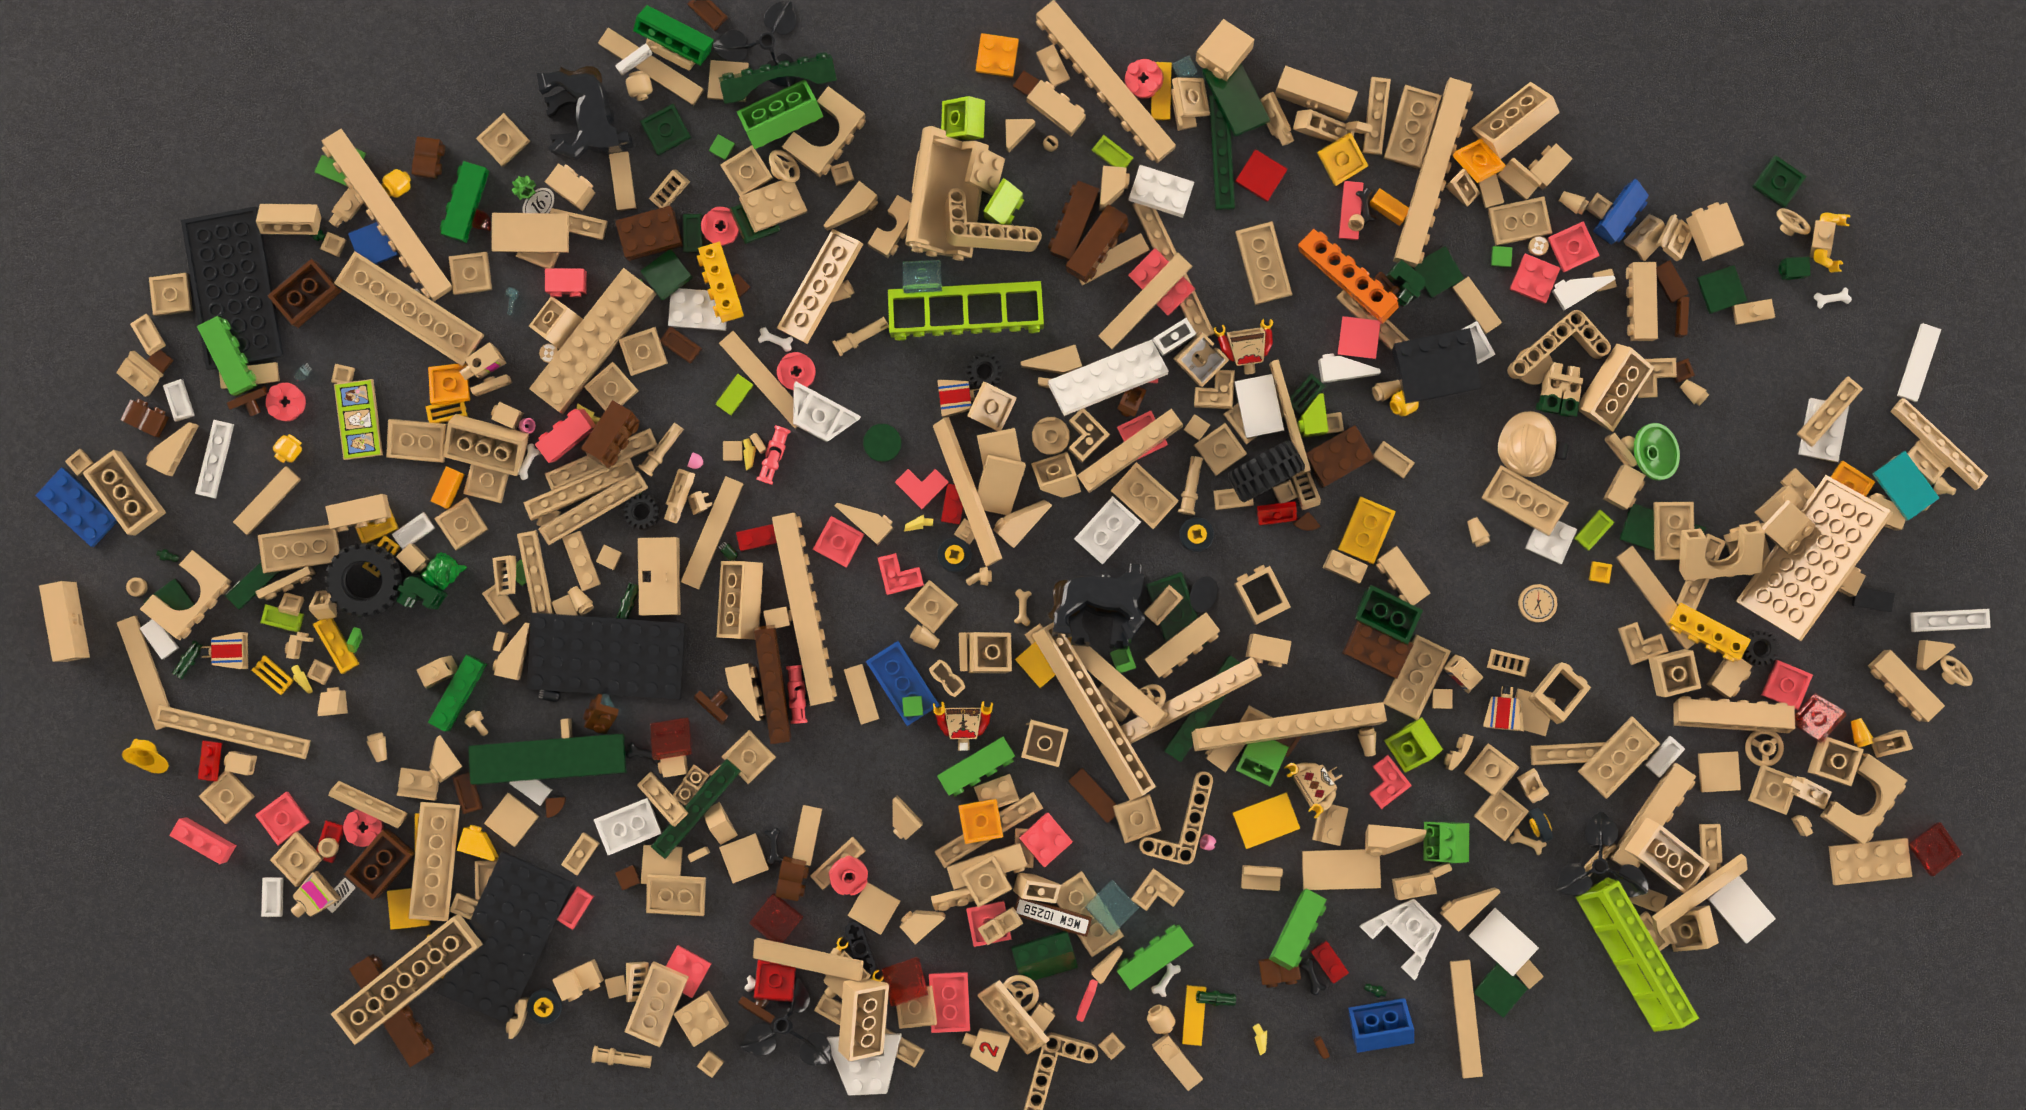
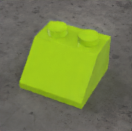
[941,96,985,140]
[984,178,1024,225]
[1297,393,1329,438]
[1384,717,1443,773]

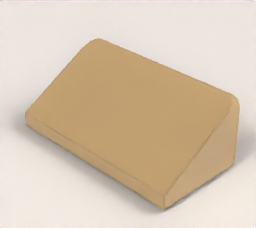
[1098,684,1131,722]

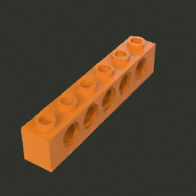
[1298,229,1399,324]

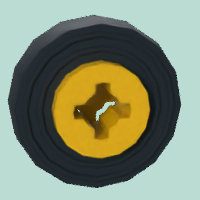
[1180,517,1214,552]
[938,538,972,572]
[1529,808,1553,843]
[527,989,562,1024]

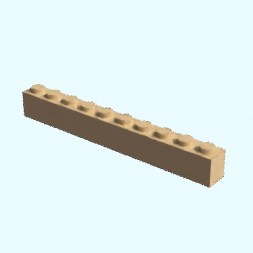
[1036,0,1176,163]
[1393,78,1473,268]
[321,129,452,302]
[772,513,837,706]
[1032,622,1156,801]
[1192,702,1387,751]

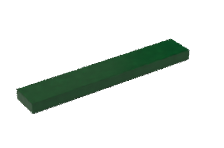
[1209,96,1235,210]
[651,759,741,859]

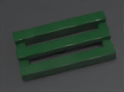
[1290,373,1325,415]

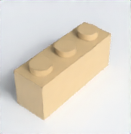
[1027,80,1086,136]
[256,204,322,235]
[325,494,392,532]
[1376,546,1430,605]

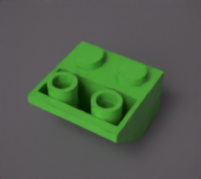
[1236,740,1289,787]
[1423,822,1469,863]

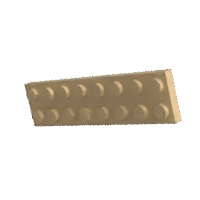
[334,251,484,366]

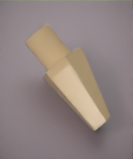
[1662,924,1678,945]

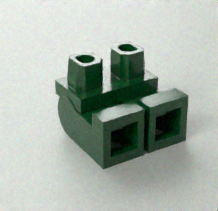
[1386,259,1426,307]
[396,576,448,610]

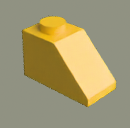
[457,825,499,862]

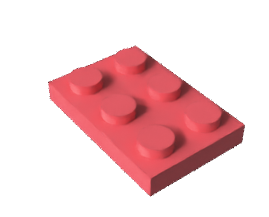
[1128,248,1195,316]
[929,972,970,1033]

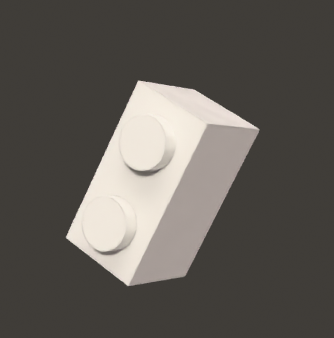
[1153,318,1196,357]

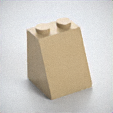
[977,428,1024,477]

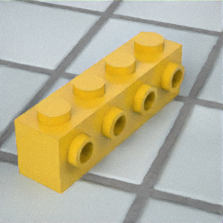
[696,241,744,323]
[1667,602,1751,662]

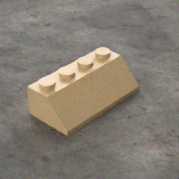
[1471,82,1560,159]
[1578,344,1654,432]
[443,414,529,476]
[716,561,763,640]
[838,978,889,1061]

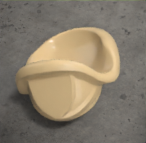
[1498,411,1556,477]

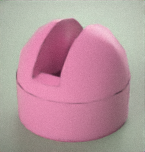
[518,418,536,433]
[688,452,703,469]
[1200,834,1216,851]

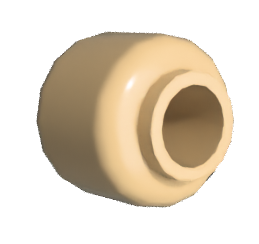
[626,71,653,101]
[1147,1005,1175,1035]

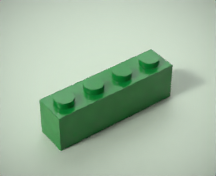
[633,5,714,65]
[440,161,490,243]
[428,655,487,732]

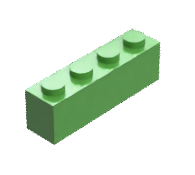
[197,316,257,397]
[937,736,1015,797]
[1269,888,1327,970]
[1116,925,1194,990]

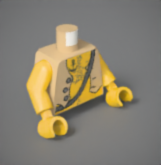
[1810,213,1850,272]

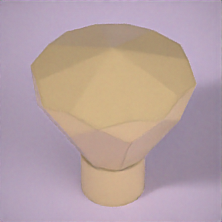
[1933,477,1956,495]

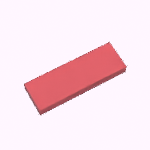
[1339,181,1364,240]

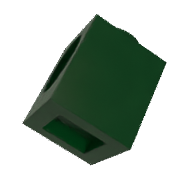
[1778,257,1811,280]

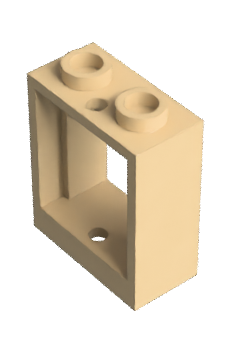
[1234,565,1291,625]
[1528,662,1591,724]

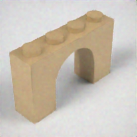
[782,86,866,177]
[1679,523,1765,581]
[140,550,232,640]
[1820,753,1907,844]

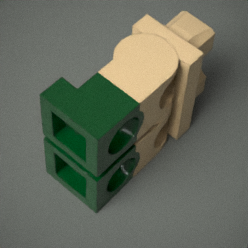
[1535,362,1583,417]

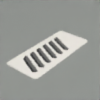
[327,878,355,913]

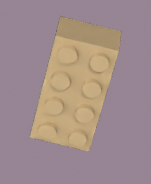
[82,450,166,536]
[1625,818,1710,894]

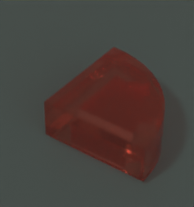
[472,209,491,231]

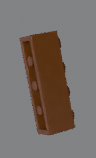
[1048,181,1099,261]
[1066,204,1129,283]

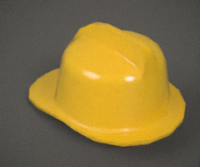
[122,739,169,774]

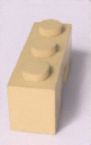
[867,195,911,258]

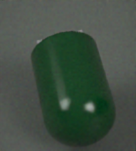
[719,542,738,561]

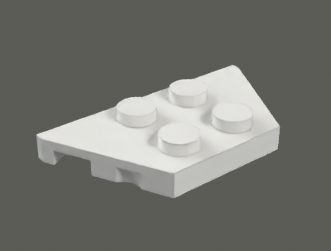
[793,382,861,442]

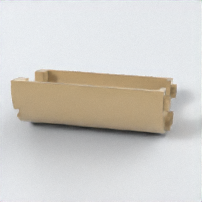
[905,126,989,261]

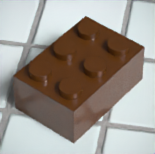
[615,205,683,261]
[267,259,342,328]
[581,400,640,469]
[1306,425,1374,488]
[1342,621,1414,679]
[344,829,415,900]

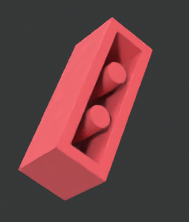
[535,409,596,463]
[169,817,237,864]

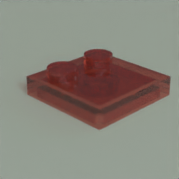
[1795,693,1847,743]
[650,717,692,760]
[1908,822,1963,876]
[749,893,804,943]
[882,957,928,1007]

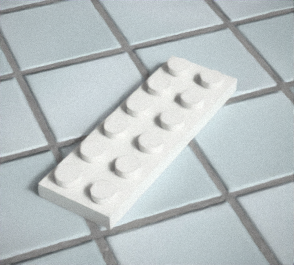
[1048,340,1169,416]

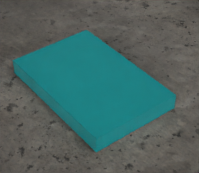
[1872,451,1939,521]

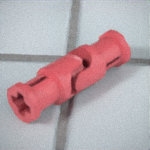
[756,425,791,485]
[786,665,808,724]

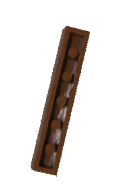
[754,625,791,744]
[349,954,434,1067]

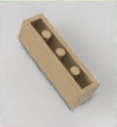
[1626,262,1658,341]
[1144,612,1220,678]
[1868,650,1945,722]
[947,842,1028,890]

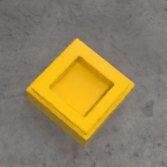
[1589,561,1612,584]

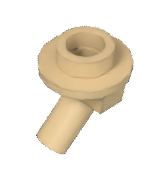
[966,567,992,586]
[464,710,488,736]

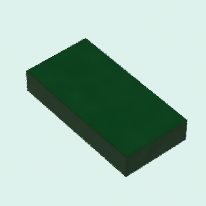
[683,214,703,253]

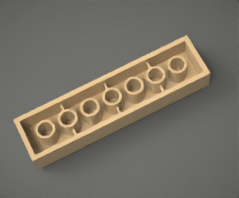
[529,268,657,414]
[331,914,483,1045]

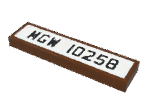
[1015,896,1093,937]

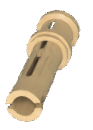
[832,316,889,357]
[638,423,684,477]
[1178,456,1203,515]
[592,1046,652,1069]

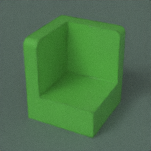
[1110,646,1136,673]

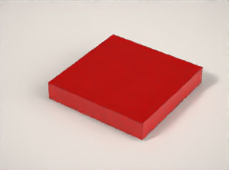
[1235,149,1288,202]
[754,960,796,1002]

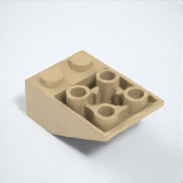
[725,663,766,721]

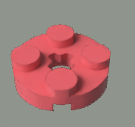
[1125,59,1164,98]
[701,207,739,246]
[777,352,816,391]
[266,383,306,421]
[343,809,384,847]
[829,856,868,895]

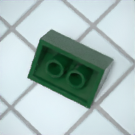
[1355,585,1423,645]
[1012,931,1078,984]

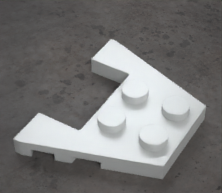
[1359,898,1441,980]
[827,1033,901,1095]

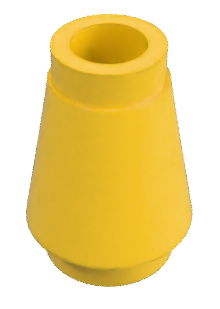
[1851,718,1873,748]

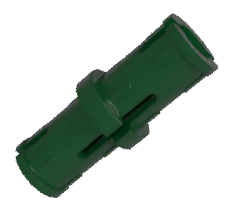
[616,582,639,619]
[172,640,203,679]
[1196,991,1236,1006]

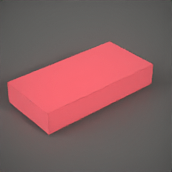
[556,886,594,930]
[1076,980,1098,1022]

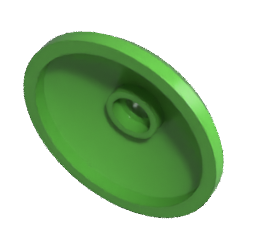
[1634,423,1680,480]

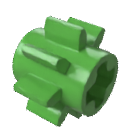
[512,175,536,200]

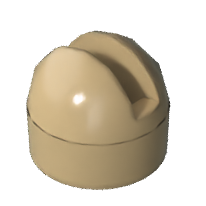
[1043,135,1058,152]
[1348,214,1364,231]

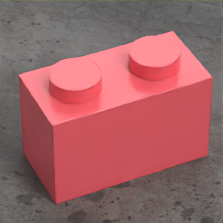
[545,269,587,298]

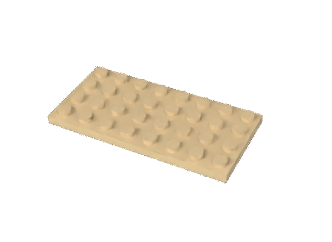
[1736,475,1893,641]

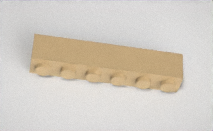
[1077,408,1183,493]
[1673,696,1795,733]
[1608,763,1696,868]

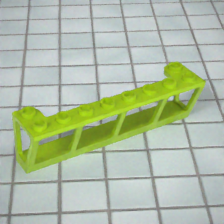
[888,281,1044,341]
[1575,877,1699,1032]

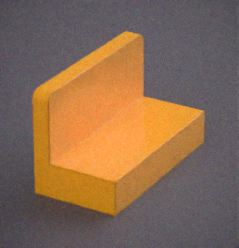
[1369,188,1409,226]
[431,466,465,509]

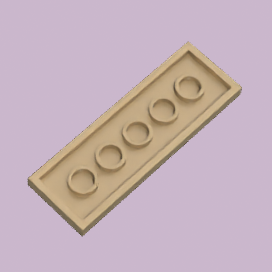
[777,229,863,344]
[409,802,460,921]

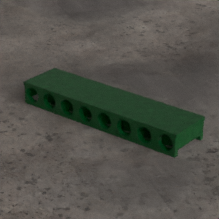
[468,734,627,785]

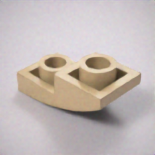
[1444,734,1474,770]
[673,765,710,806]
[506,997,529,1039]

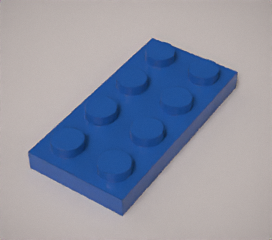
[35,467,118,547]
[866,641,939,726]

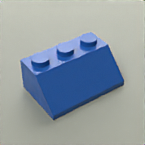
[1593,179,1649,245]
[1348,998,1414,1053]

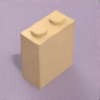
[1195,19,1255,81]
[1686,202,1744,261]

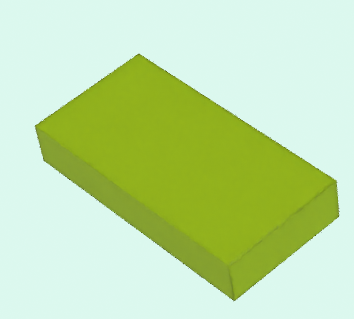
[1092,135,1133,168]
[716,374,754,416]
[1574,509,1615,551]
[260,604,304,632]

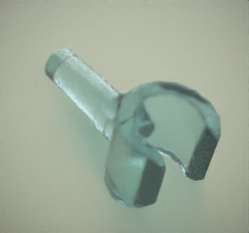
[505,287,519,315]

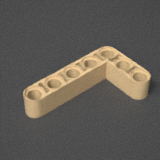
[944,188,1042,252]
[1507,310,1611,379]
[1139,771,1213,864]
[1024,1032,1098,1110]

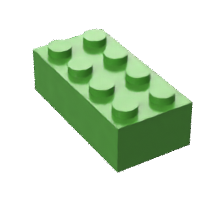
[736,79,824,149]

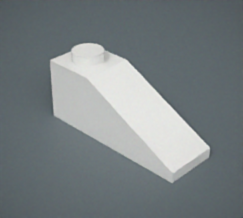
[1552,276,1616,311]
[1318,354,1381,383]

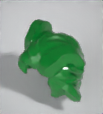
[419,552,467,590]

